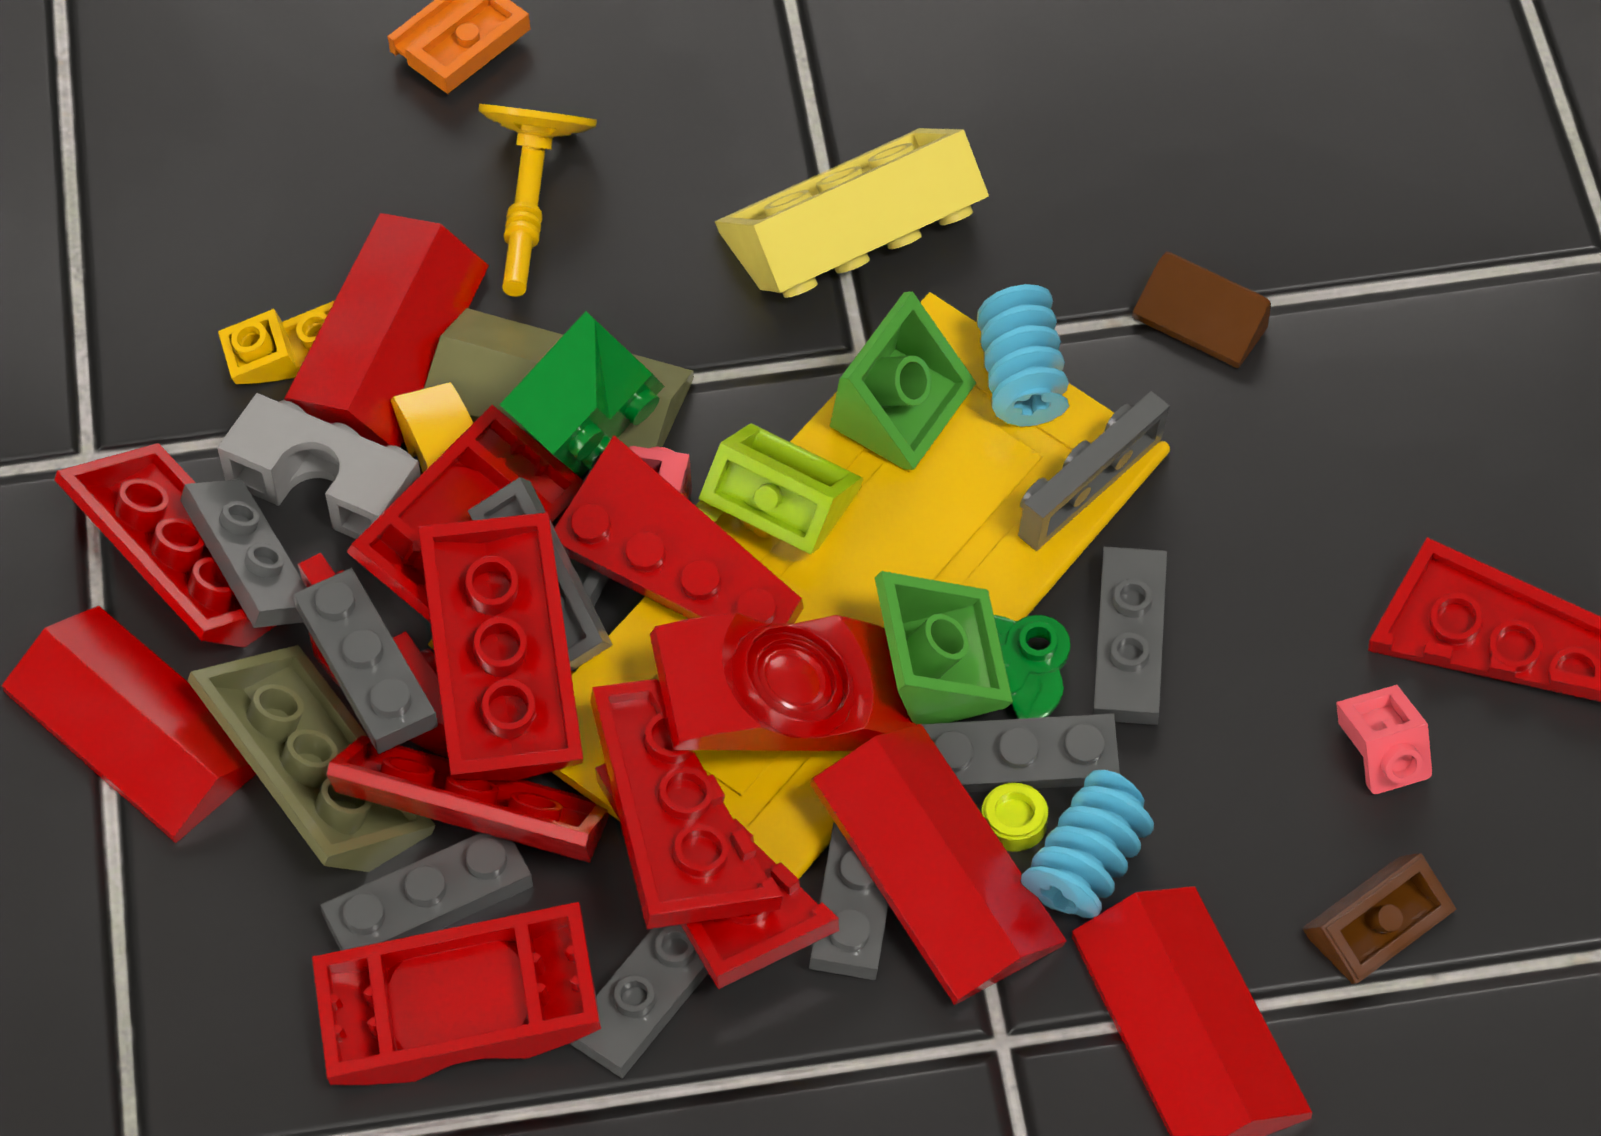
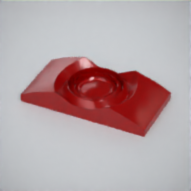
[347,405,584,622]
[650,612,917,751]
[312,902,601,1085]

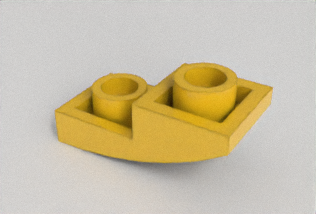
[218,300,335,384]
[391,382,473,473]

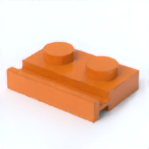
[387,0,531,94]

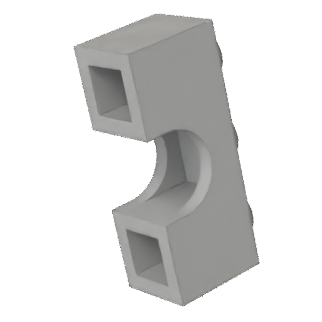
[217,393,421,539]

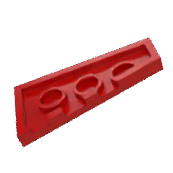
[554,435,804,624]
[1368,537,1601,702]
[590,679,783,929]
[595,763,839,989]

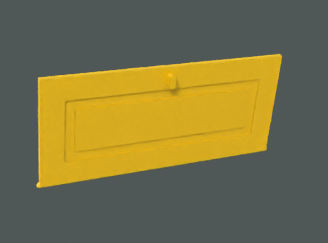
[551,292,1170,879]

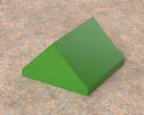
[830,291,976,470]
[874,571,1013,724]

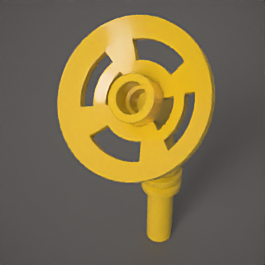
[479,104,597,297]

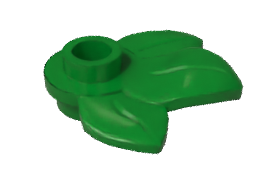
[994,615,1071,719]

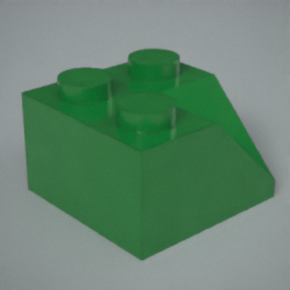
[499,311,665,478]

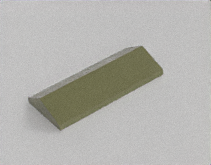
[424,308,694,448]
[187,645,436,872]

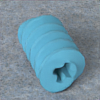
[977,284,1070,427]
[1021,770,1154,918]

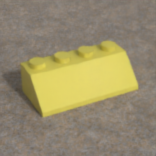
[715,128,989,298]

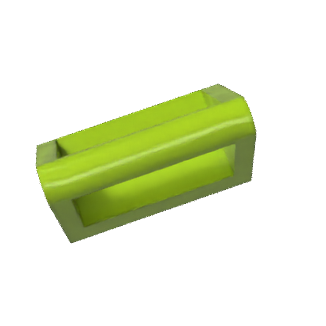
[698,423,863,554]

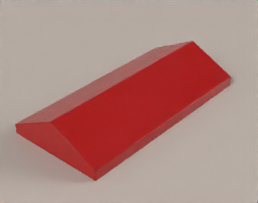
[284,213,489,448]
[54,443,277,648]
[418,512,583,781]
[2,606,256,843]
[810,724,1067,1005]
[327,735,609,863]
[1072,886,1312,1136]

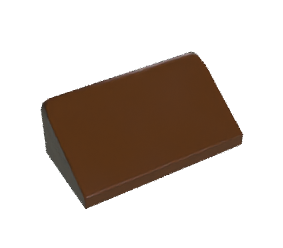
[1132,251,1271,369]
[1302,853,1456,984]

